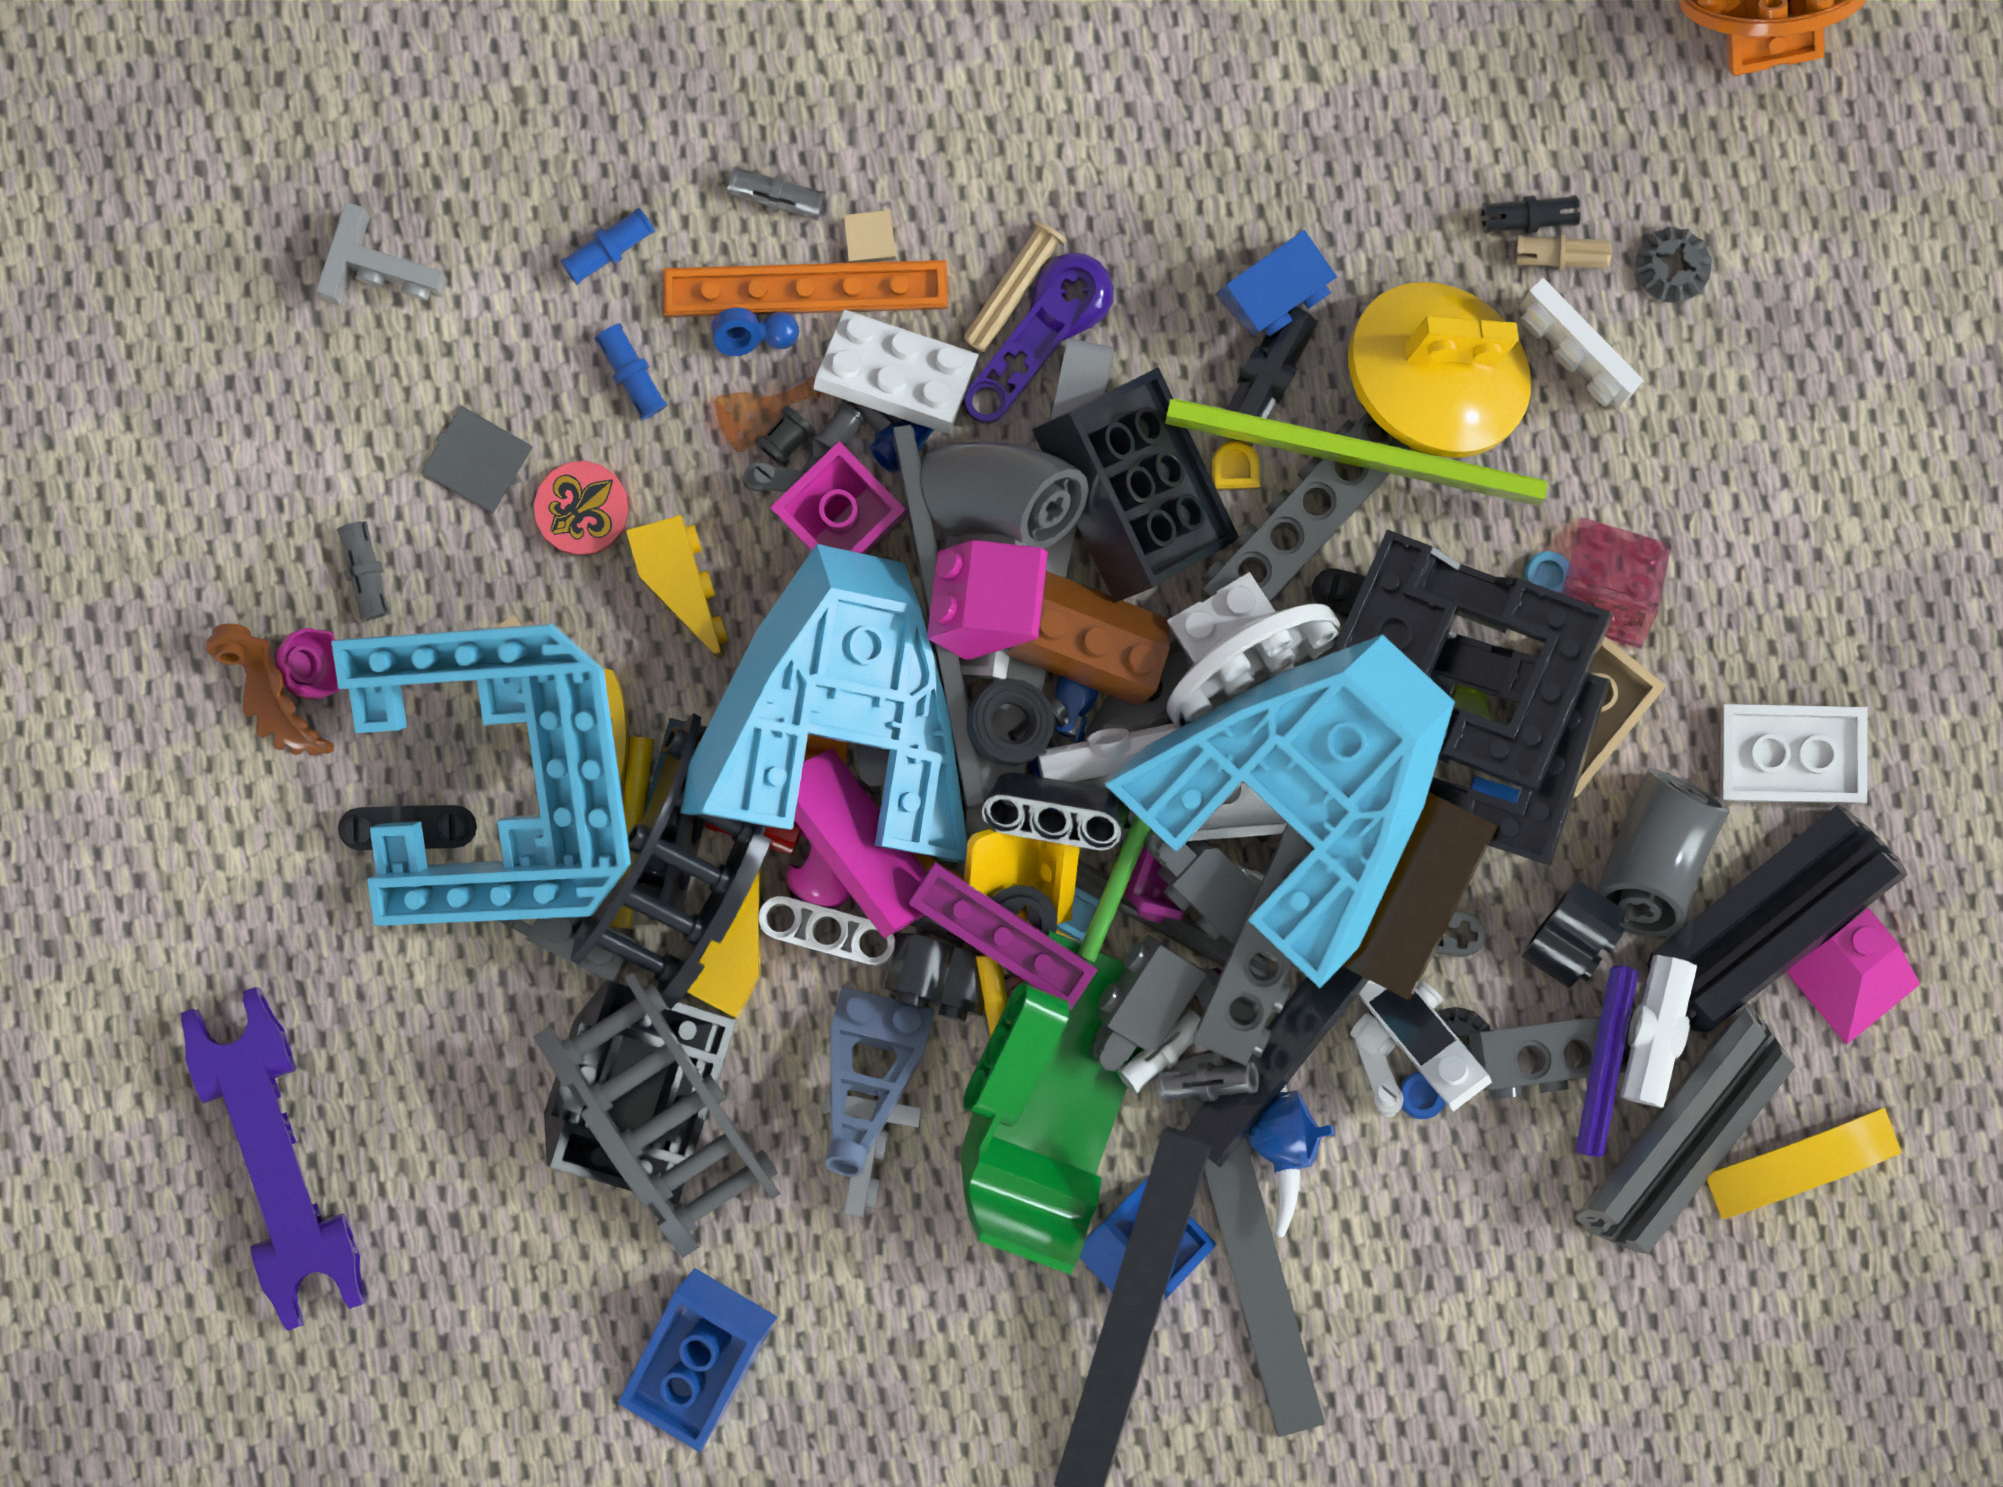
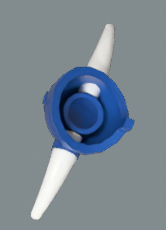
[1248,1086,1335,1237]

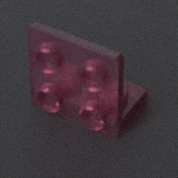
[1559,518,1671,649]

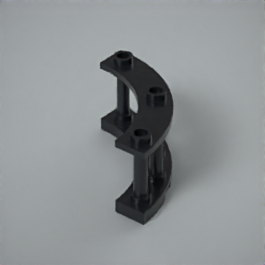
[570,713,771,1010]

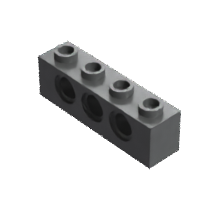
[1469,1012,1676,1099]

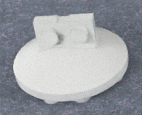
[1167,572,1340,727]

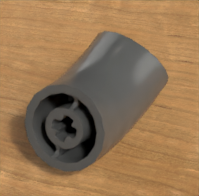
[921,441,1089,549]
[1597,768,1730,937]

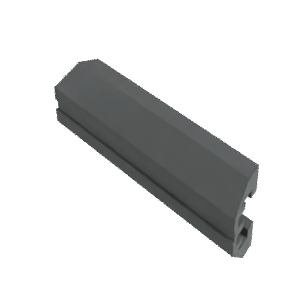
[1574,1002,1795,1254]

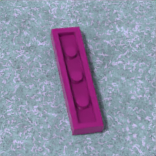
[908,861,1098,1010]

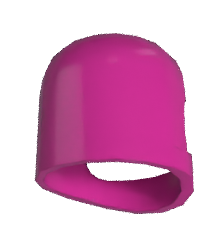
[786,831,851,909]

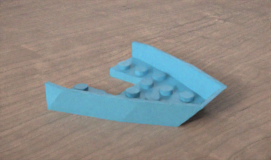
[681,544,967,862]
[1104,635,1455,988]

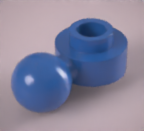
[711,307,799,356]

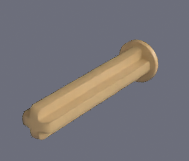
[964,220,1067,352]

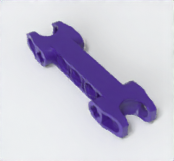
[181,987,366,1331]

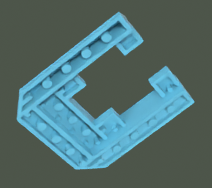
[331,624,631,926]

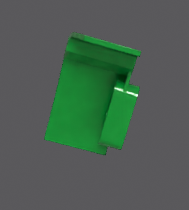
[961,930,1143,1275]

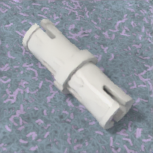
[1117,1009,1201,1094]

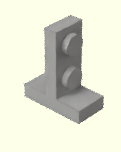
[316,202,448,305]
[822,1092,922,1217]

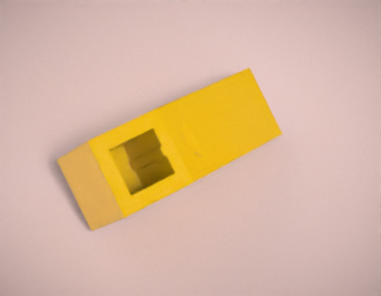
[626,515,729,658]
[687,867,762,1019]

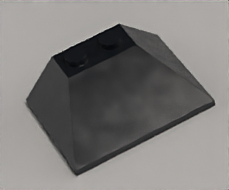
[544,979,736,1205]

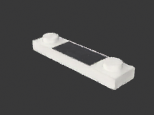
[1357,980,1492,1111]

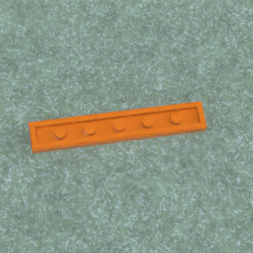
[663,260,948,317]

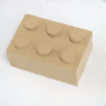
[1507,636,1667,799]

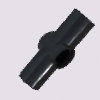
[1226,306,1319,447]

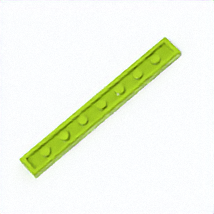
[1165,398,1548,506]

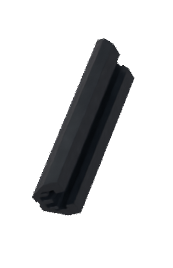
[1647,805,1908,1033]

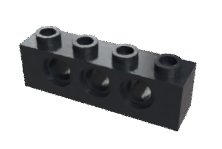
[623,718,707,911]

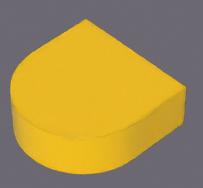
[1211,441,1260,490]

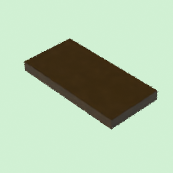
[1342,792,1498,1000]

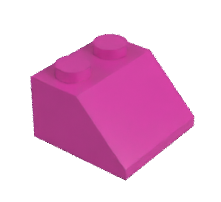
[770,441,908,555]
[927,540,1048,660]

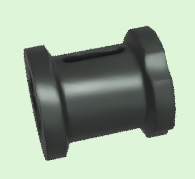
[753,405,816,468]

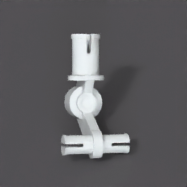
[1350,980,1443,1117]

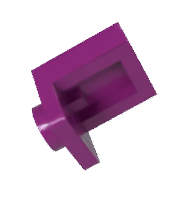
[1124,843,1184,923]

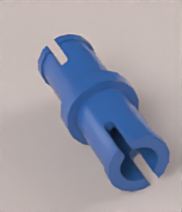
[560,207,655,285]
[594,323,668,421]

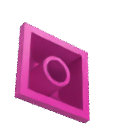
[1786,907,1920,1045]

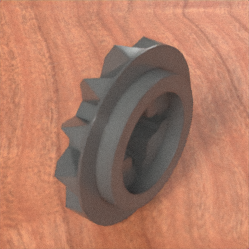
[1636,226,1712,303]

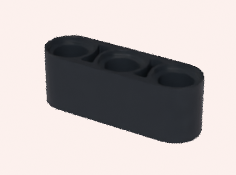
[982,772,1130,850]

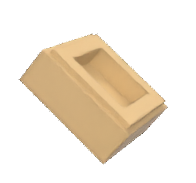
[844,210,896,263]

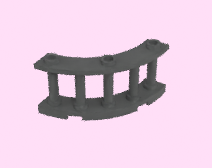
[534,972,780,1258]

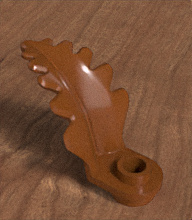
[206,623,334,756]

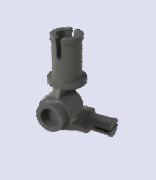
[743,403,866,492]

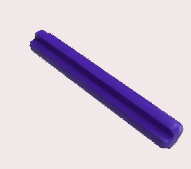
[1576,965,1638,1157]

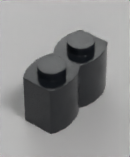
[1521,879,1625,989]
[884,933,985,1022]

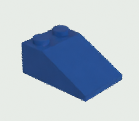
[618,1268,777,1452]

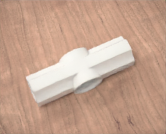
[1037,723,1180,789]
[1620,955,1697,1108]

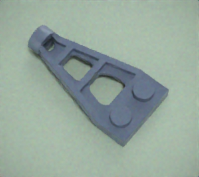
[825,987,935,1177]

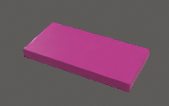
[794,748,927,938]

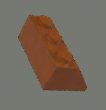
[1007,571,1170,706]

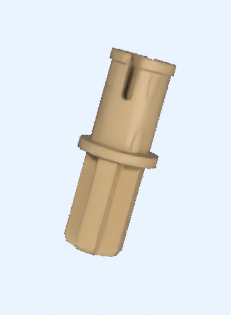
[1516,233,1612,271]

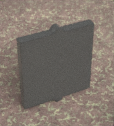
[421,406,533,514]

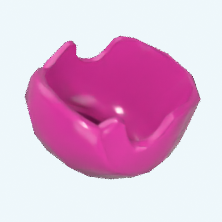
[275,628,342,700]

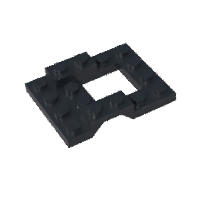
[1332,530,1613,793]
[1428,631,1611,866]

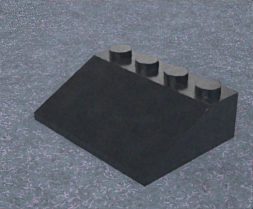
[1032,367,1239,603]

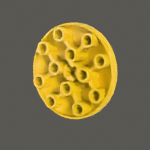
[1348,282,1531,458]

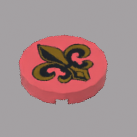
[534,461,629,556]

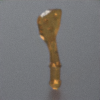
[714,376,824,452]

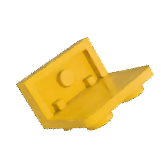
[964,828,1080,925]

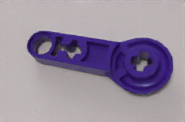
[965,252,1114,424]

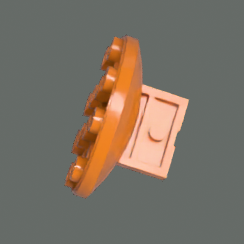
[1678,0,1867,76]

